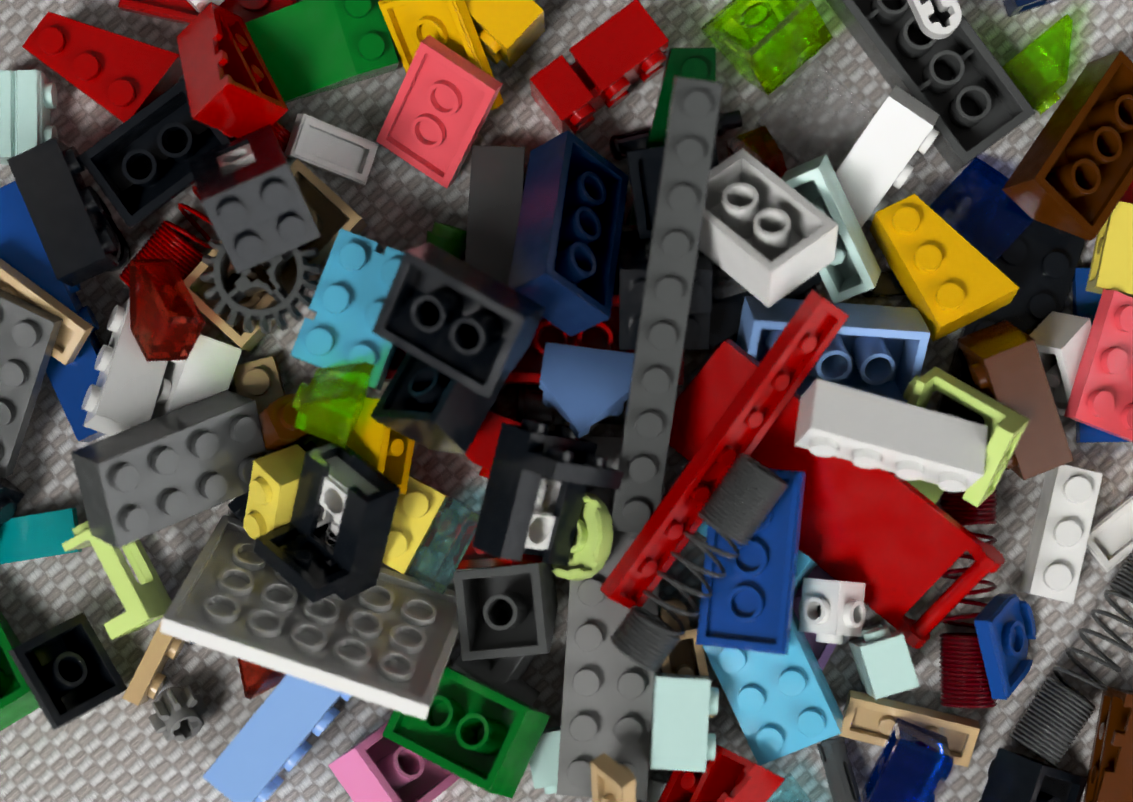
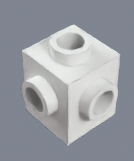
[798,577,866,644]

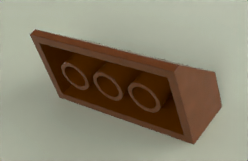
[1002,50,1133,241]

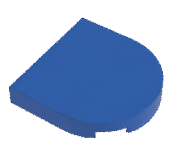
[974,593,1036,700]

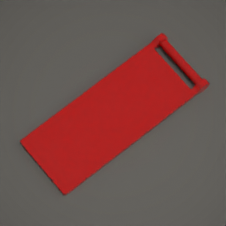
[669,338,1005,649]

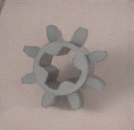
[149,686,208,741]

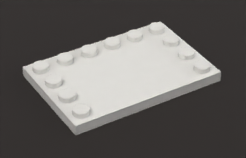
[160,515,459,720]

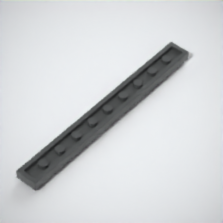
[611,76,723,533]

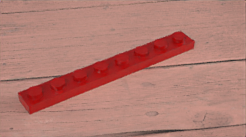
[599,290,849,610]

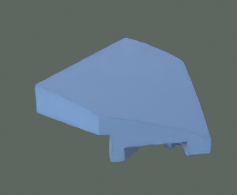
[539,342,634,439]

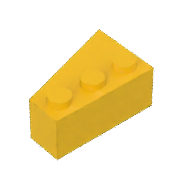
[870,194,1019,342]

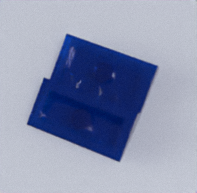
[929,157,1035,264]

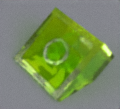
[700,0,833,95]

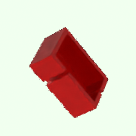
[530,0,669,135]

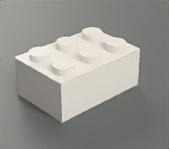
[698,148,838,308]

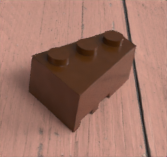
[957,320,1074,480]
[1083,686,1133,802]

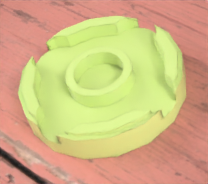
[551,492,614,581]

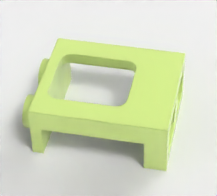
[903,366,1029,508]
[61,521,172,640]

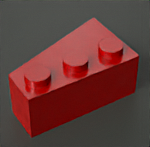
[176,2,288,138]
[22,11,183,123]
[658,744,785,802]

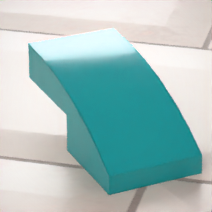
[0,508,82,564]

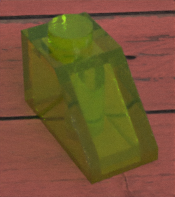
[1002,14,1073,115]
[292,362,374,448]

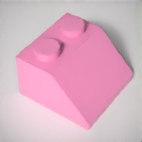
[328,721,461,802]

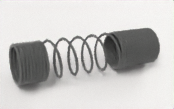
[610,453,788,672]
[1010,553,1133,766]

